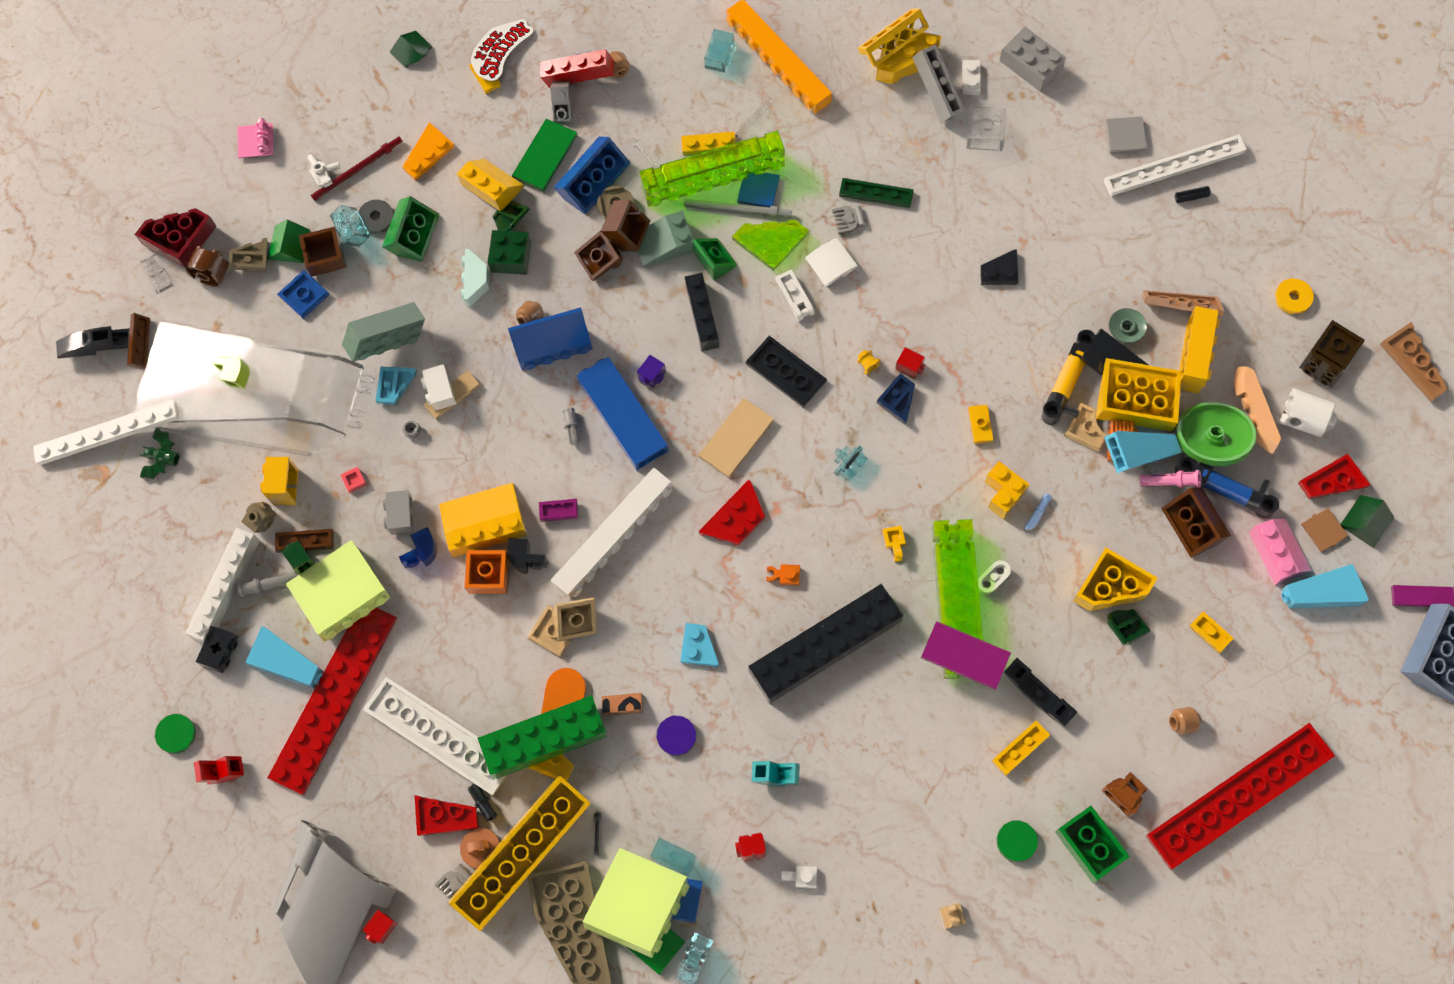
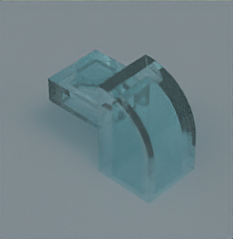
[676,932,713,984]

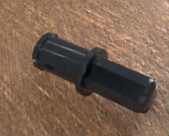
[468,784,498,822]

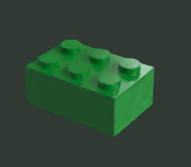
[1055,805,1130,883]

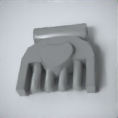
[832,206,866,235]
[434,864,471,898]

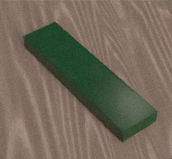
[839,178,914,208]

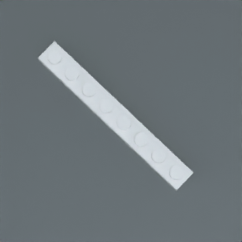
[1104,134,1247,196]
[34,400,179,465]

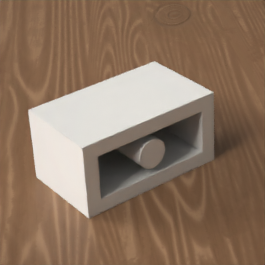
[421,364,456,411]

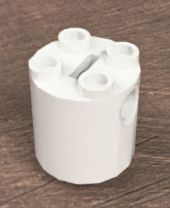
[1279,388,1338,438]

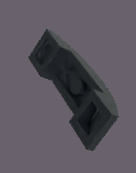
[1004,657,1077,727]

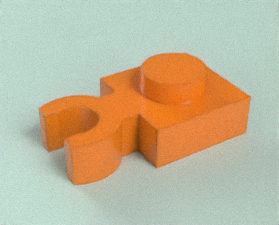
[766,564,800,586]

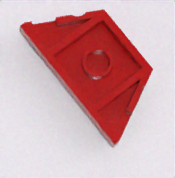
[698,479,765,546]

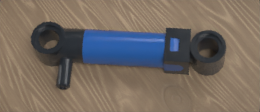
[1174,456,1279,519]

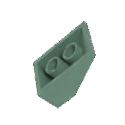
[638,210,694,268]

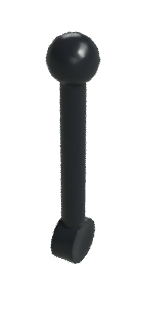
[593,812,601,855]

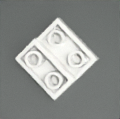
[805,238,858,287]

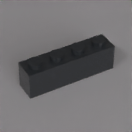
[684,273,719,352]

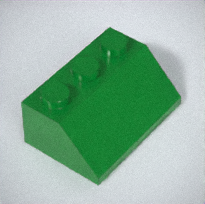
[382,196,439,261]

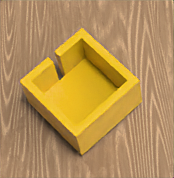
[260,457,299,505]

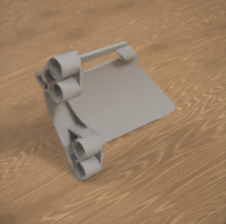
[274,820,397,984]

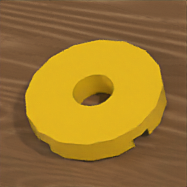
[1275,278,1314,314]

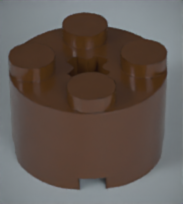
[185,246,228,287]

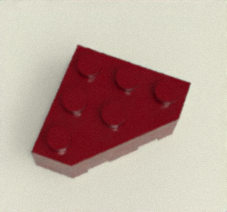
[134,208,217,268]

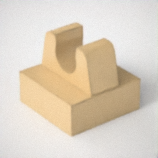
[939,903,966,929]

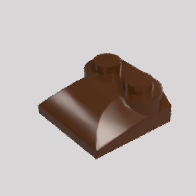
[574,230,623,281]

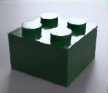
[487,230,531,275]

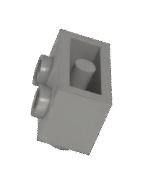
[383,490,414,535]

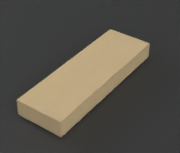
[424,371,480,420]

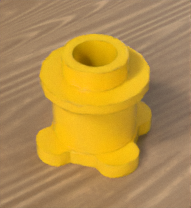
[857,350,881,375]

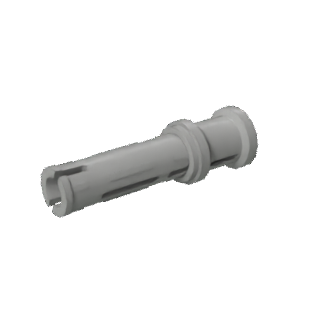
[237,571,297,599]

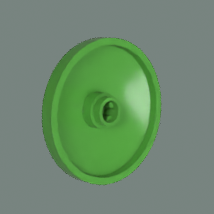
[1176,402,1256,466]

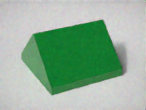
[267,219,311,263]
[693,238,737,281]

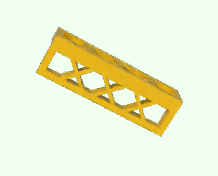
[857,9,929,67]

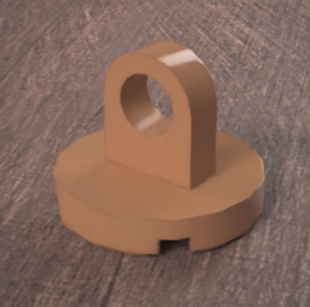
[460,828,500,869]

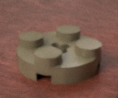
[598,186,634,220]

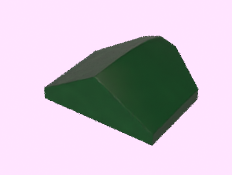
[390,31,432,68]
[492,200,530,231]
[1107,609,1151,646]

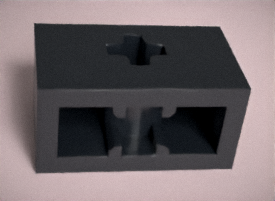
[195,626,239,673]

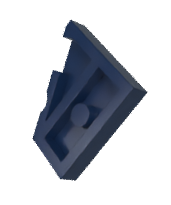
[876,373,915,424]

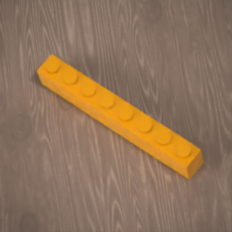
[726,0,832,114]

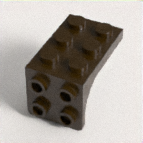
[1299,320,1365,388]

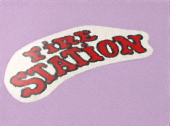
[471,19,533,81]

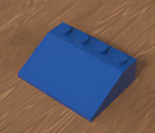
[508,307,593,370]

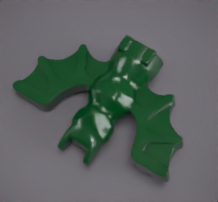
[140,427,180,480]

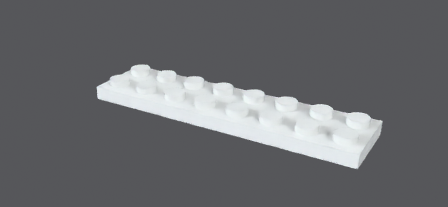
[363,677,508,796]

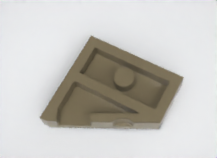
[228,238,268,271]

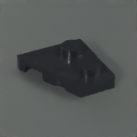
[980,249,1019,285]

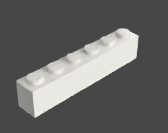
[185,528,260,643]

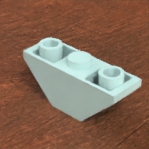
[461,249,490,307]

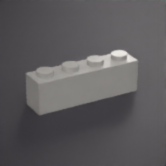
[912,45,965,123]

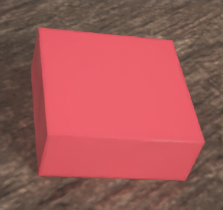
[341,467,367,493]

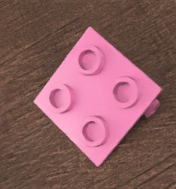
[238,118,274,158]

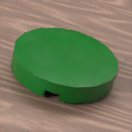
[155,714,196,754]
[996,820,1038,862]

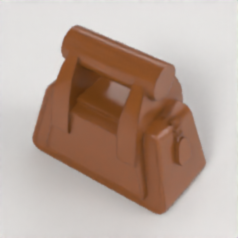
[1102,772,1148,817]

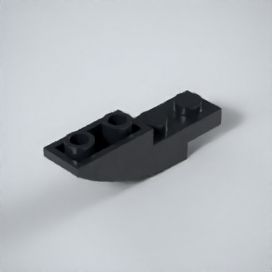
[56,326,130,359]

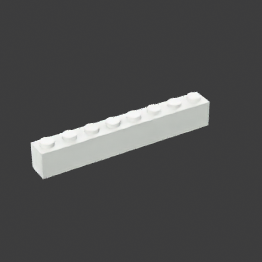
[550,468,672,600]

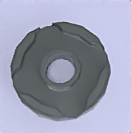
[358,199,394,234]

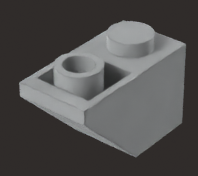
[550,82,572,123]

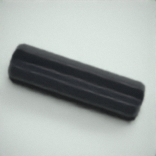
[1174,186,1211,203]

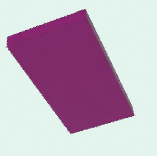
[921,621,1011,690]

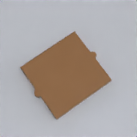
[1301,508,1348,552]

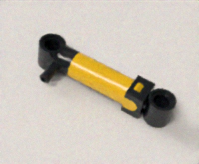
[1041,329,1095,425]

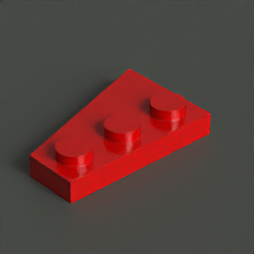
[1298,454,1370,499]
[414,795,479,836]

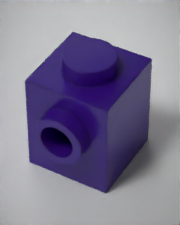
[637,355,666,388]

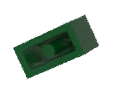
[281,540,316,575]

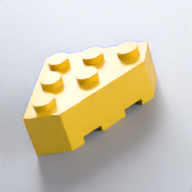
[876,29,942,84]
[1073,547,1158,611]

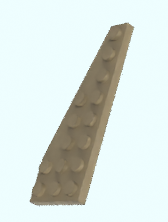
[527,861,612,984]

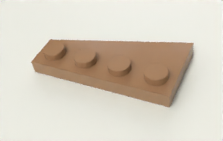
[1142,290,1224,317]
[1380,322,1448,402]

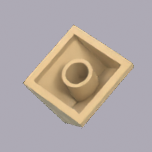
[551,597,597,641]

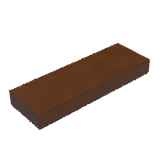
[127,313,150,370]
[275,529,334,553]

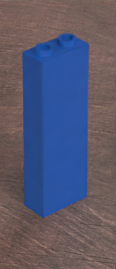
[577,357,669,471]

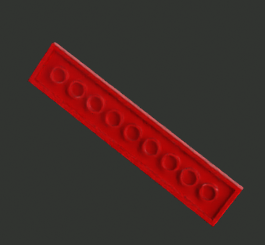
[267,608,398,796]
[1145,722,1335,870]

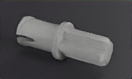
[563,407,580,445]

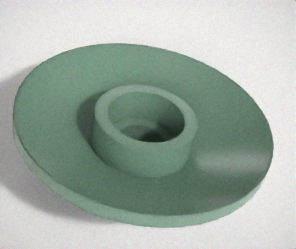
[1109,308,1147,343]

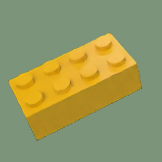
[1179,306,1220,394]

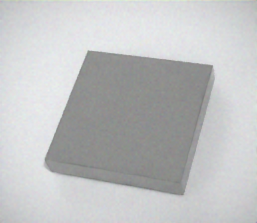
[1105,117,1147,154]

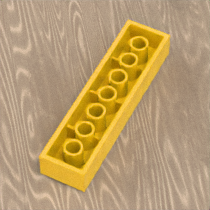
[448,776,591,931]

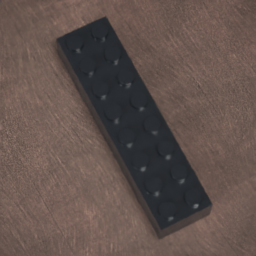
[748,583,903,704]

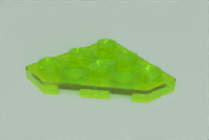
[732,220,809,271]

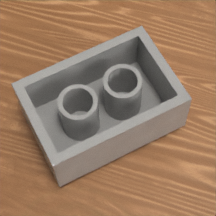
[1000,27,1066,92]

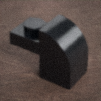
[507,538,548,574]

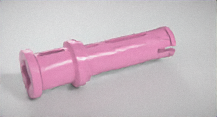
[1140,470,1201,488]

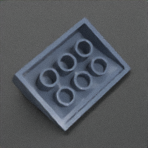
[1400,604,1454,703]

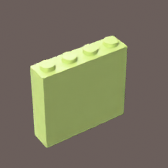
[286,540,391,642]
[583,848,689,958]

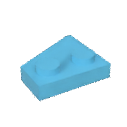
[375,366,417,405]
[681,623,719,667]

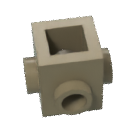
[241,502,277,533]

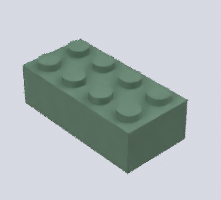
[342,302,425,362]

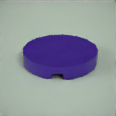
[656,715,696,756]

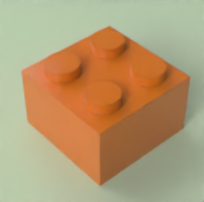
[464,550,509,594]

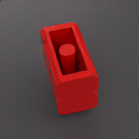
[735,832,766,862]

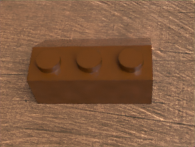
[1161,486,1231,558]

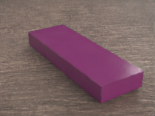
[1391,585,1454,607]

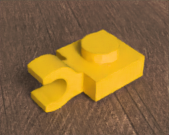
[882,525,906,562]

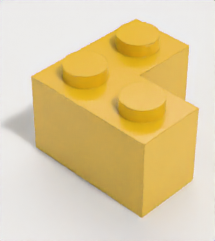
[985,461,1030,520]

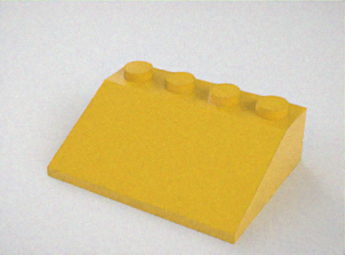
[1096,358,1181,432]
[439,483,527,557]

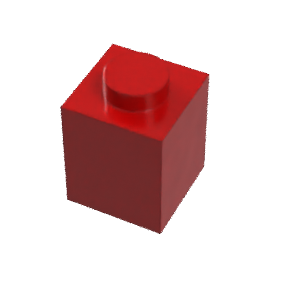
[895,347,926,379]
[362,910,398,944]

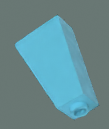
[1104,431,1182,473]
[1281,564,1369,608]
[246,626,323,689]

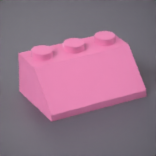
[1249,518,1312,585]

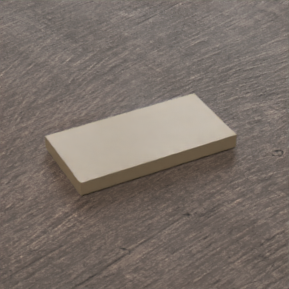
[698,398,774,478]

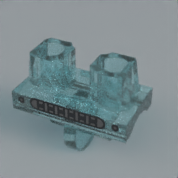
[833,445,868,480]

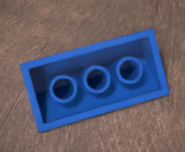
[553,136,631,214]

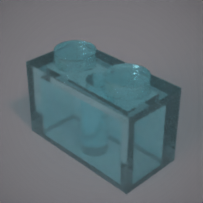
[704,29,737,73]
[330,205,370,247]
[650,837,697,876]

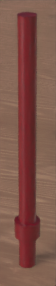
[310,136,403,201]

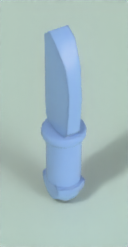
[1025,494,1051,530]

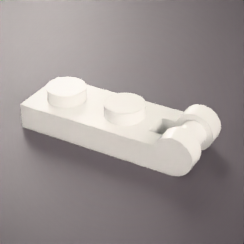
[775,269,815,322]

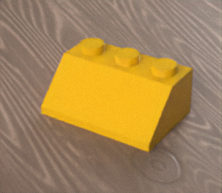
[457,159,524,212]

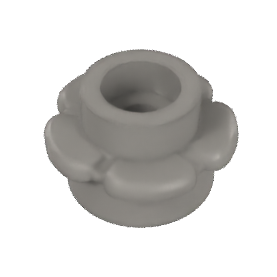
[402,421,421,439]

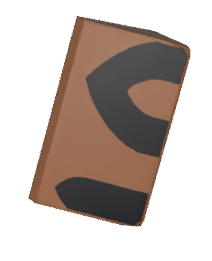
[602,693,643,716]

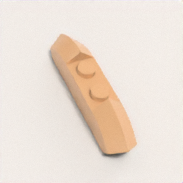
[1234,367,1281,454]

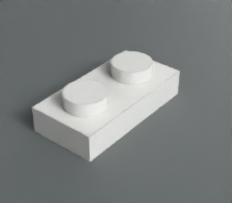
[962,60,980,95]

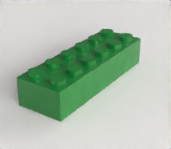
[477,695,607,780]

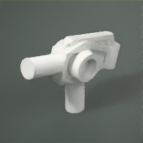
[308,154,341,188]

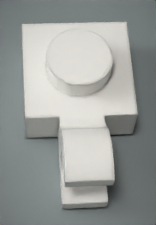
[781,866,817,889]

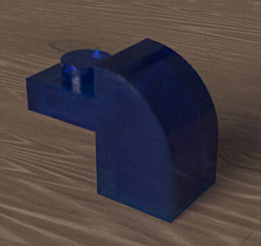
[399,527,438,569]

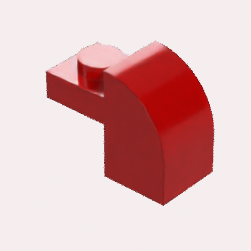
[194,756,244,785]

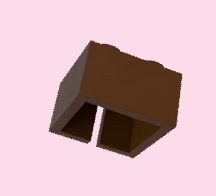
[601,200,651,252]
[299,226,347,277]

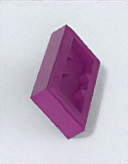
[539,499,579,522]

